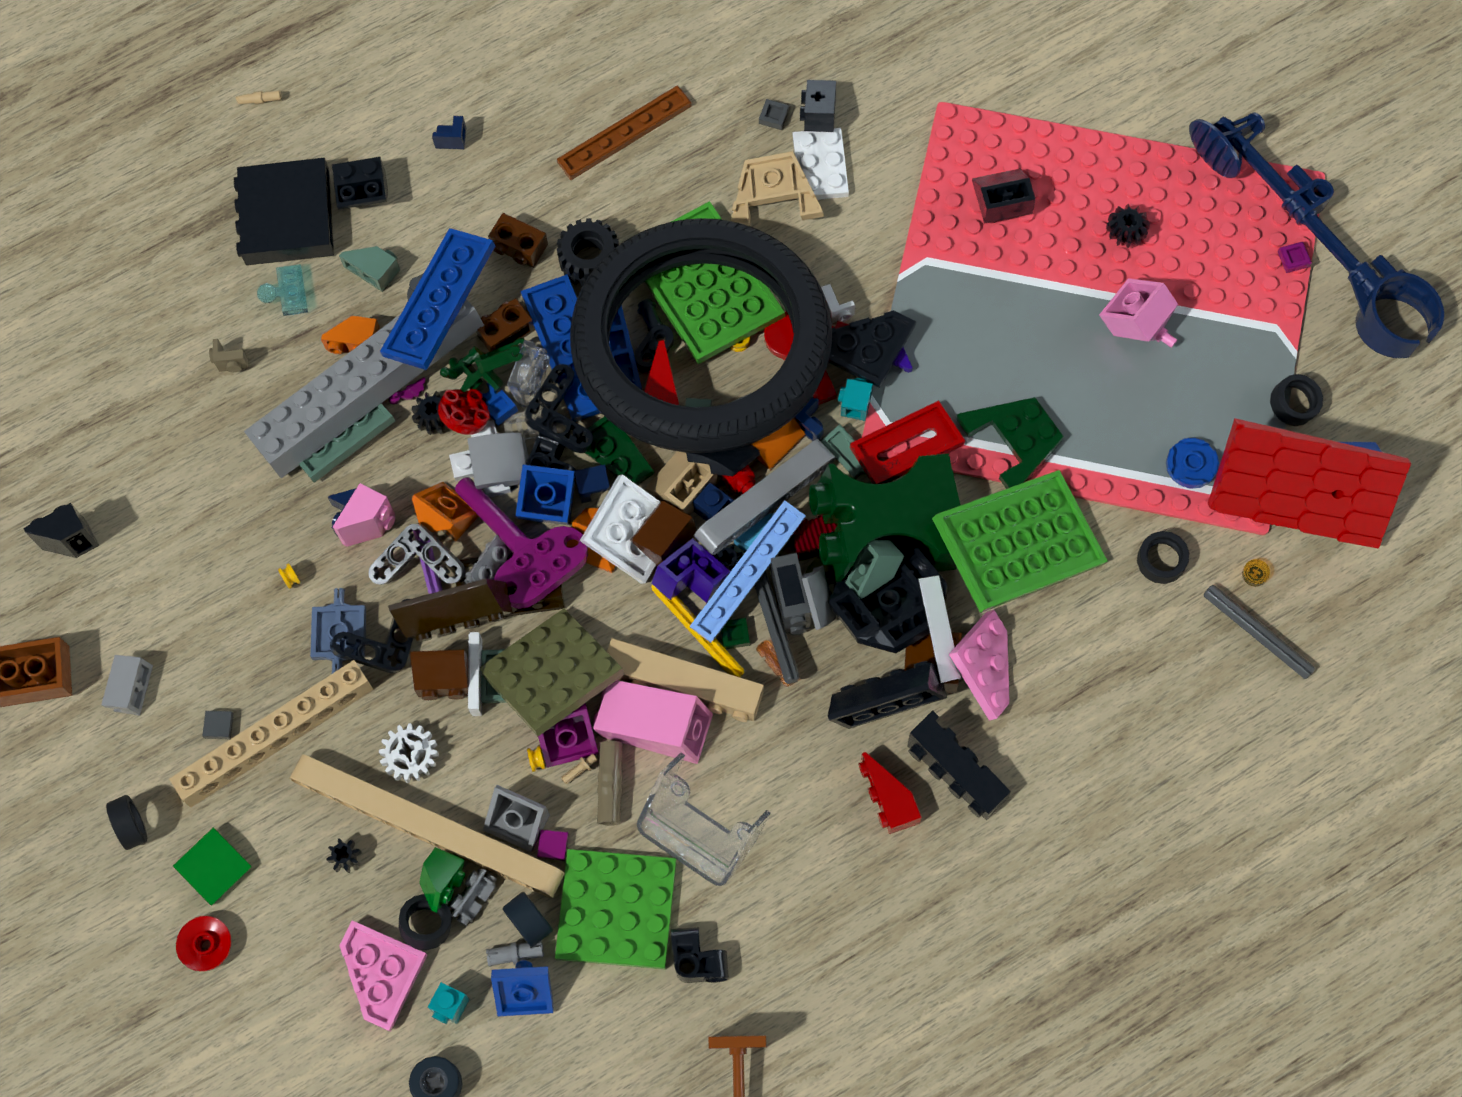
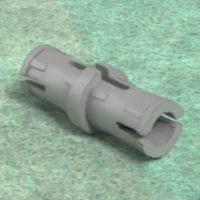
[486,940,544,967]

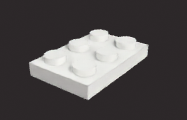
[793,128,849,200]

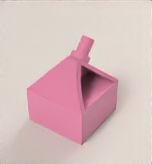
[1099,278,1178,348]

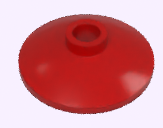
[176,916,232,972]

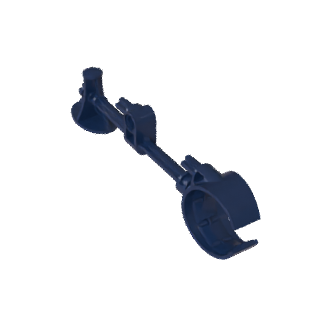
[1189,112,1444,358]

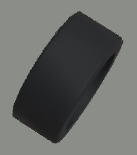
[1270,374,1324,426]
[1137,531,1190,584]
[106,795,148,850]
[399,894,452,950]

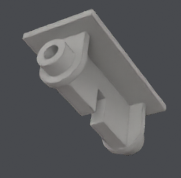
[465,535,512,584]
[449,869,497,926]

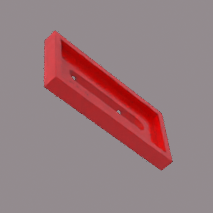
[850,400,965,484]

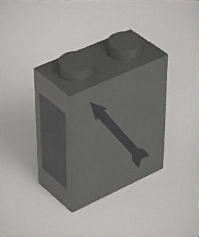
[771,553,811,635]

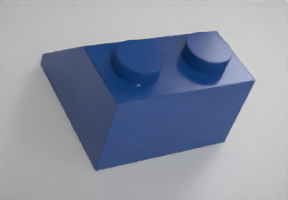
[516,464,575,526]

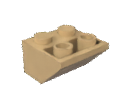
[645,451,717,515]

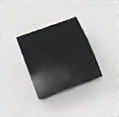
[686,444,760,476]

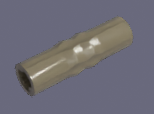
[597,741,623,826]

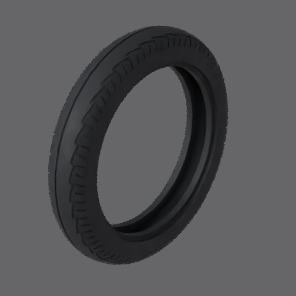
[570,218,832,453]

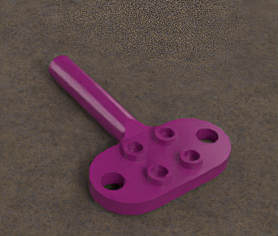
[455,477,589,609]

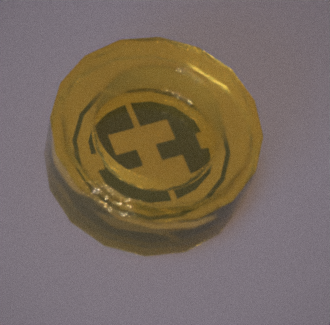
[1242,559,1270,587]

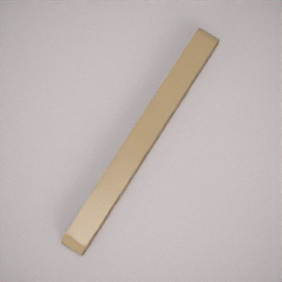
[289,754,565,898]

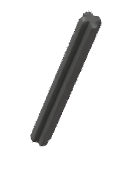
[754,571,800,684]
[1204,585,1315,679]

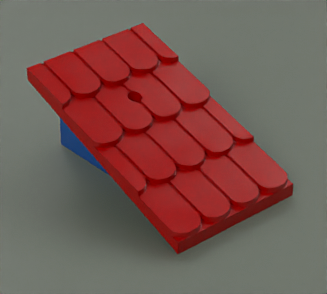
[1208,418,1411,549]

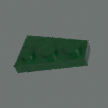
[577,416,655,485]

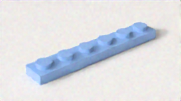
[690,500,806,643]

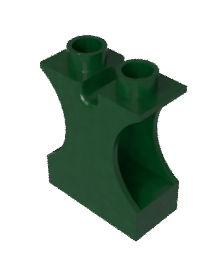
[809,453,961,582]

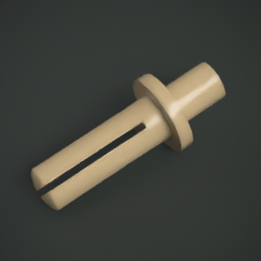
[561,754,598,784]

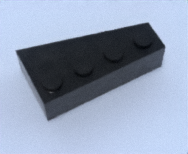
[907,710,1011,820]

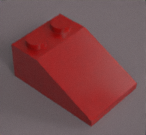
[644,340,679,405]

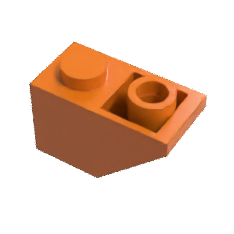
[321,316,380,354]

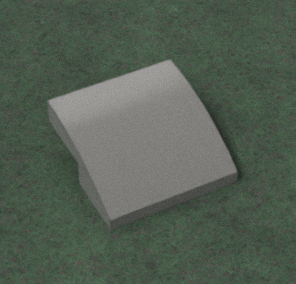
[467,433,527,489]
[802,565,837,630]

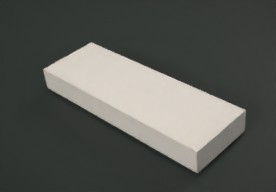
[468,632,482,716]

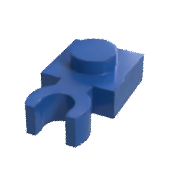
[478,382,518,425]

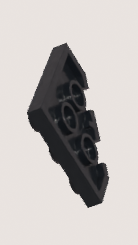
[828,310,916,388]

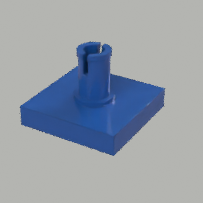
[491,960,554,1017]

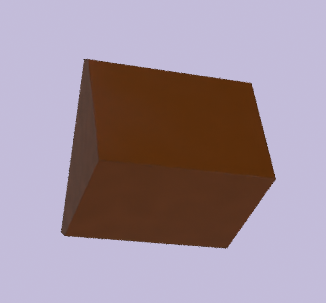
[630,501,697,566]

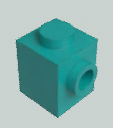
[838,378,873,421]
[427,982,470,1025]

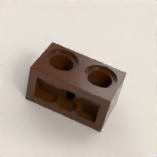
[488,213,548,268]
[476,298,535,352]

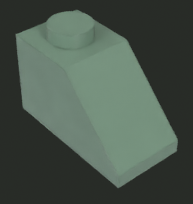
[339,246,400,292]
[845,540,904,599]

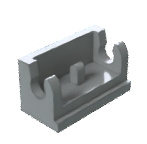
[101,655,153,716]

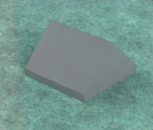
[483,785,550,852]

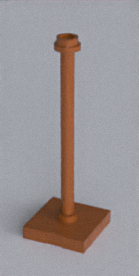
[708,1035,767,1097]

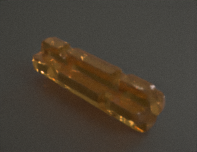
[756,640,794,687]

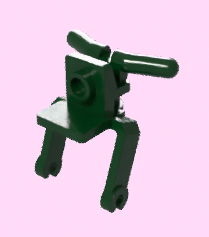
[440,338,528,392]

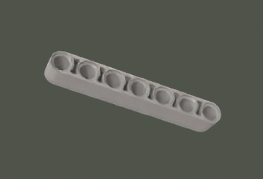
[694,439,836,555]

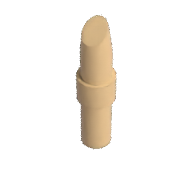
[236,90,282,104]

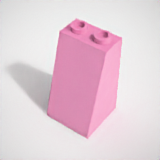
[593,680,713,764]

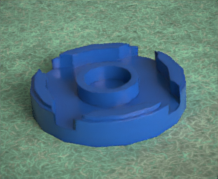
[1166,438,1219,489]

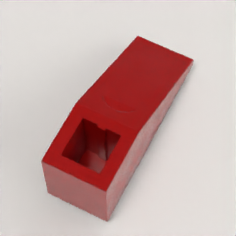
[858,752,922,834]

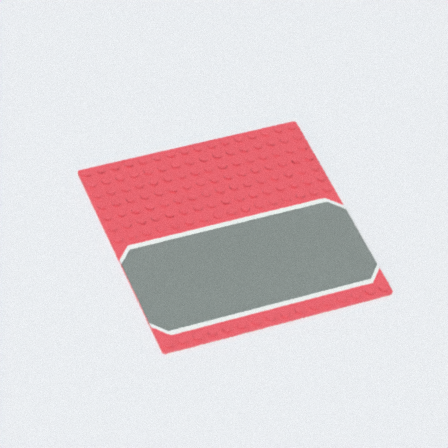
[862,102,1325,535]

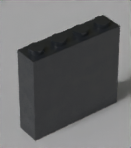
[234,157,334,266]

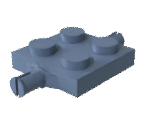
[310,588,366,674]

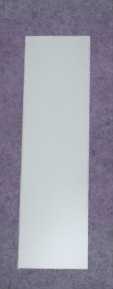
[919,575,961,683]

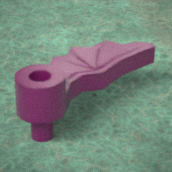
[389,377,425,405]

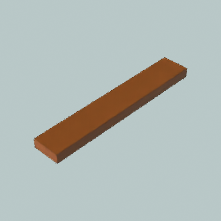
[557,85,692,180]

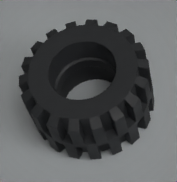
[557,218,619,287]

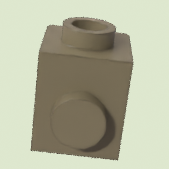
[209,339,249,372]

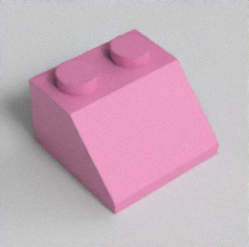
[333,483,395,547]

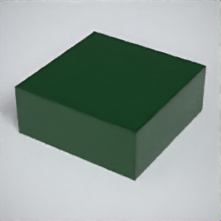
[721,618,750,649]

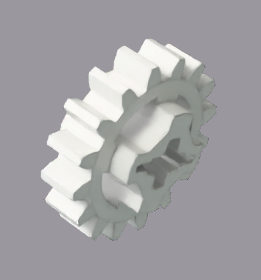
[379,723,439,783]

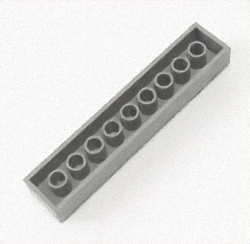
[244,299,484,478]

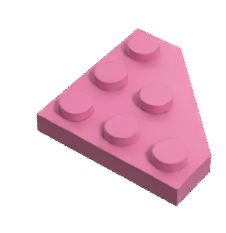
[949,610,1009,720]
[339,921,427,1032]

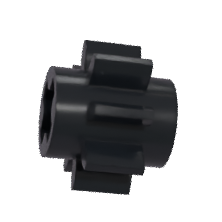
[712,545,743,571]
[326,838,362,873]

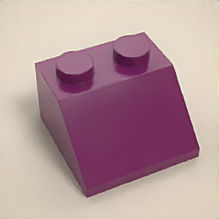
[538,703,599,768]

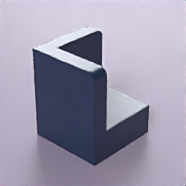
[432,116,467,150]
[575,464,610,503]

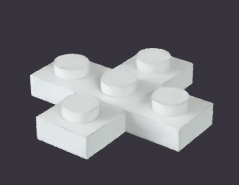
[449,420,529,498]

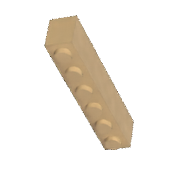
[607,638,764,722]

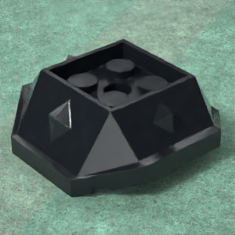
[829,548,948,654]

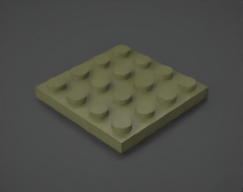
[480,608,625,737]

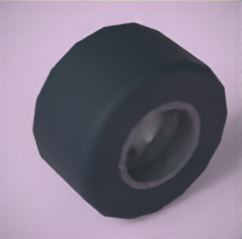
[503,892,553,947]
[409,1056,463,1097]

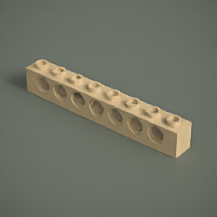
[169,660,374,808]

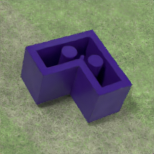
[651,538,731,603]

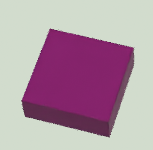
[1278,242,1312,273]
[537,830,569,861]

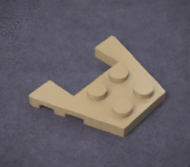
[731,151,824,227]

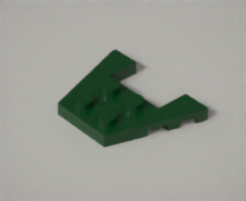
[956,397,1064,489]

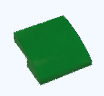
[173,827,252,906]

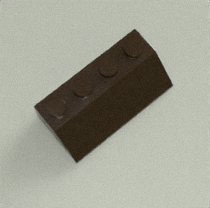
[388,578,513,642]

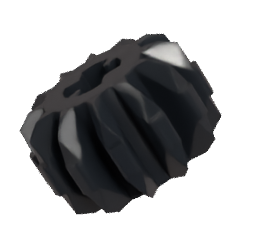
[1106,204,1150,249]
[411,391,450,435]

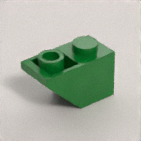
[419,847,465,913]

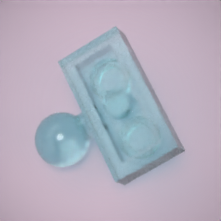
[257,264,308,316]

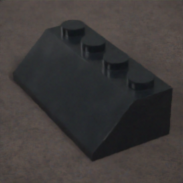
[828,661,947,729]

